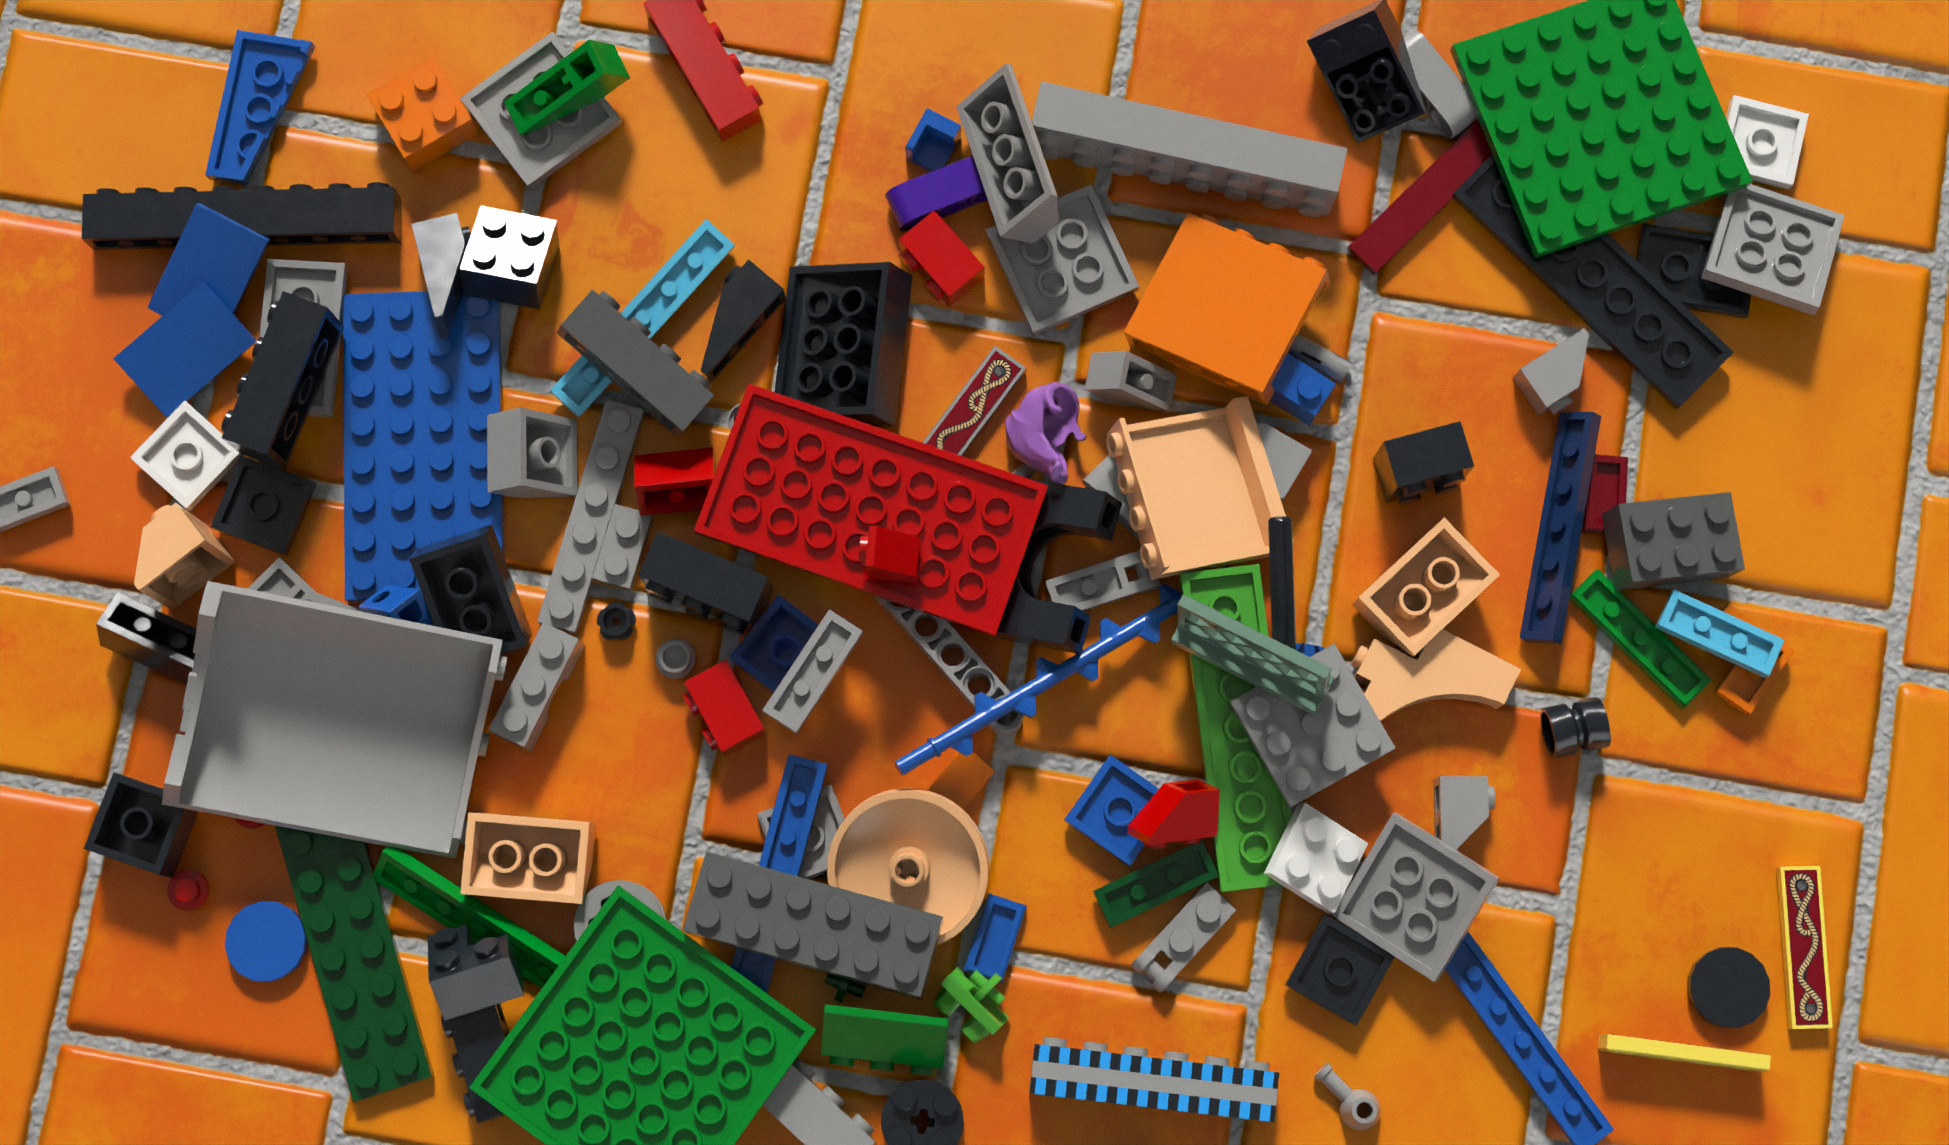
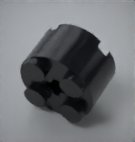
[881,1080,964,1145]

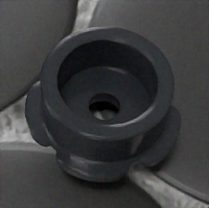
[597,602,636,641]

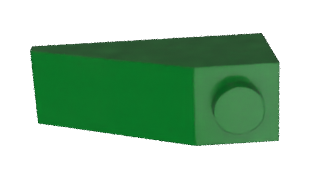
[504,40,630,136]

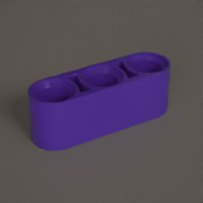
[885,155,988,232]

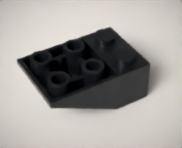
[1307,0,1426,143]

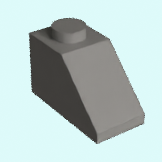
[1513,328,1589,416]
[1085,351,1177,412]
[1433,776,1495,850]

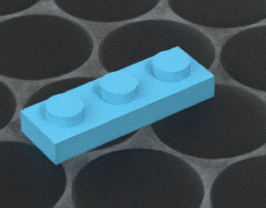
[1655,589,1785,678]

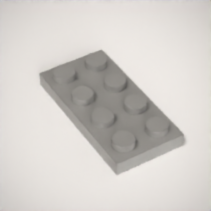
[259,259,348,418]

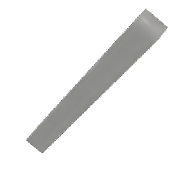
[727,403,1023,736]

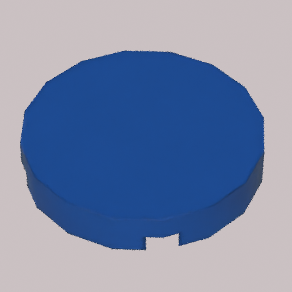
[225,901,308,982]

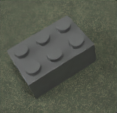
[1602,492,1745,591]

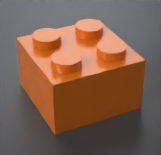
[366,56,479,172]

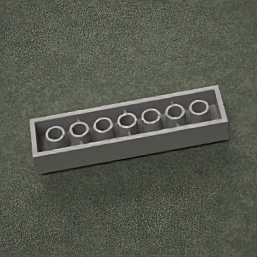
[1032,81,1347,217]

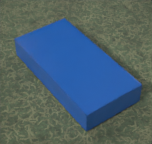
[964,893,1026,983]

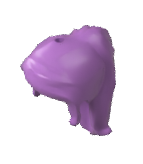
[1005,382,1086,484]

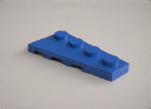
[205,30,315,185]

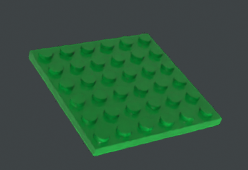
[1450,0,1753,258]
[469,885,817,1145]

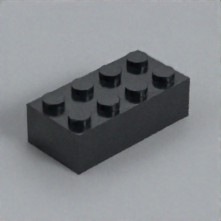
[221,291,344,470]

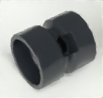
[1540,697,1611,759]

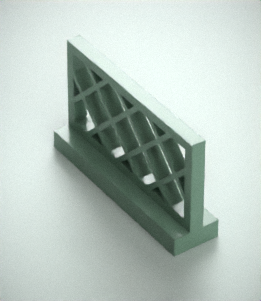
[1171,594,1334,716]

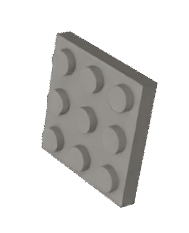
[460,31,622,190]
[1701,184,1845,316]
[986,185,1139,336]
[1229,643,1395,808]
[1332,812,1500,982]

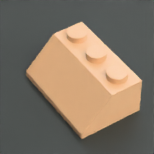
[134,503,236,610]
[1352,517,1500,656]
[460,812,596,904]

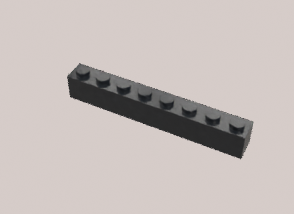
[81,182,402,250]

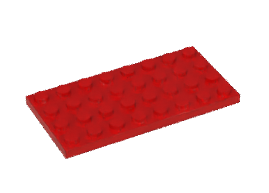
[694,383,1048,637]

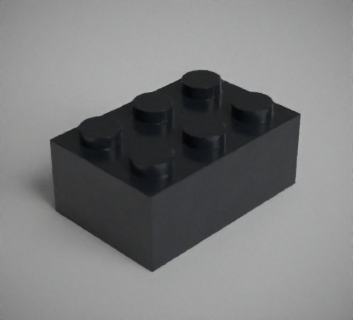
[409,524,533,654]
[638,532,774,635]

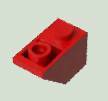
[859,525,921,583]
[1127,779,1220,849]

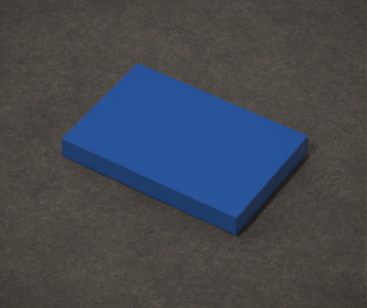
[147,203,271,316]
[113,282,257,418]

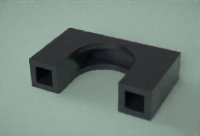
[996,480,1122,654]

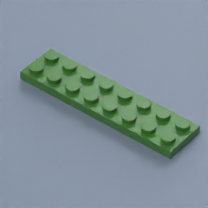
[1179,564,1292,892]

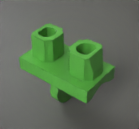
[934,967,1010,1043]

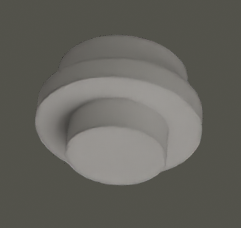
[656,639,696,679]

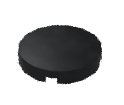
[1687,947,1770,1028]

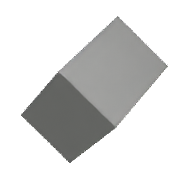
[1257,423,1312,502]

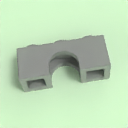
[488,622,585,752]

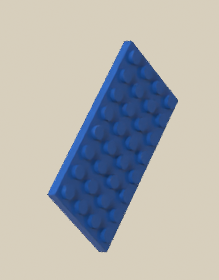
[343,291,505,603]

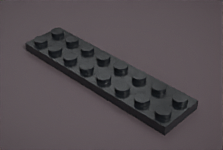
[1453,154,1734,410]

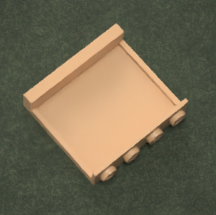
[1106,396,1294,580]

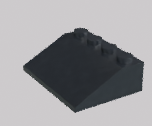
[774,262,913,426]

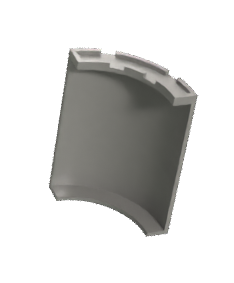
[162,581,507,859]

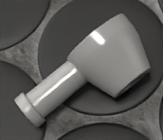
[1314,1062,1381,1131]

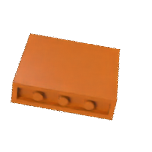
[1124,213,1331,405]

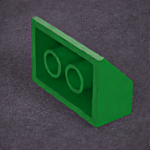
[821,1004,949,1076]

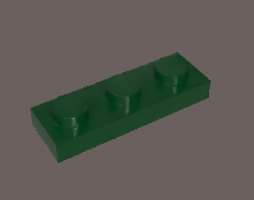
[1093,840,1219,928]

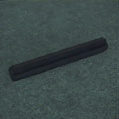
[1268,516,1296,650]

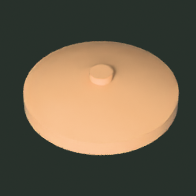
[827,788,989,945]

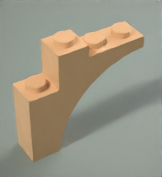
[1350,629,1521,722]

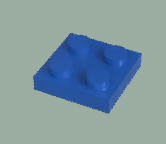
[1064,755,1159,867]

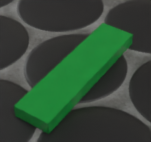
[1569,569,1712,709]

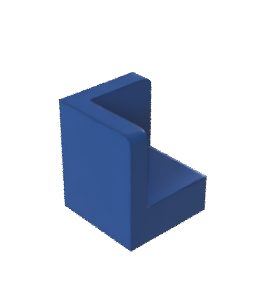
[905,108,961,172]

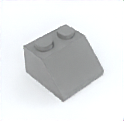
[487,407,578,498]

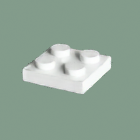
[1726,95,1809,190]
[130,401,243,512]
[1264,803,1368,914]

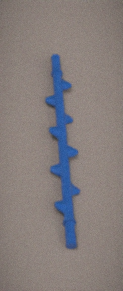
[894,565,1230,776]

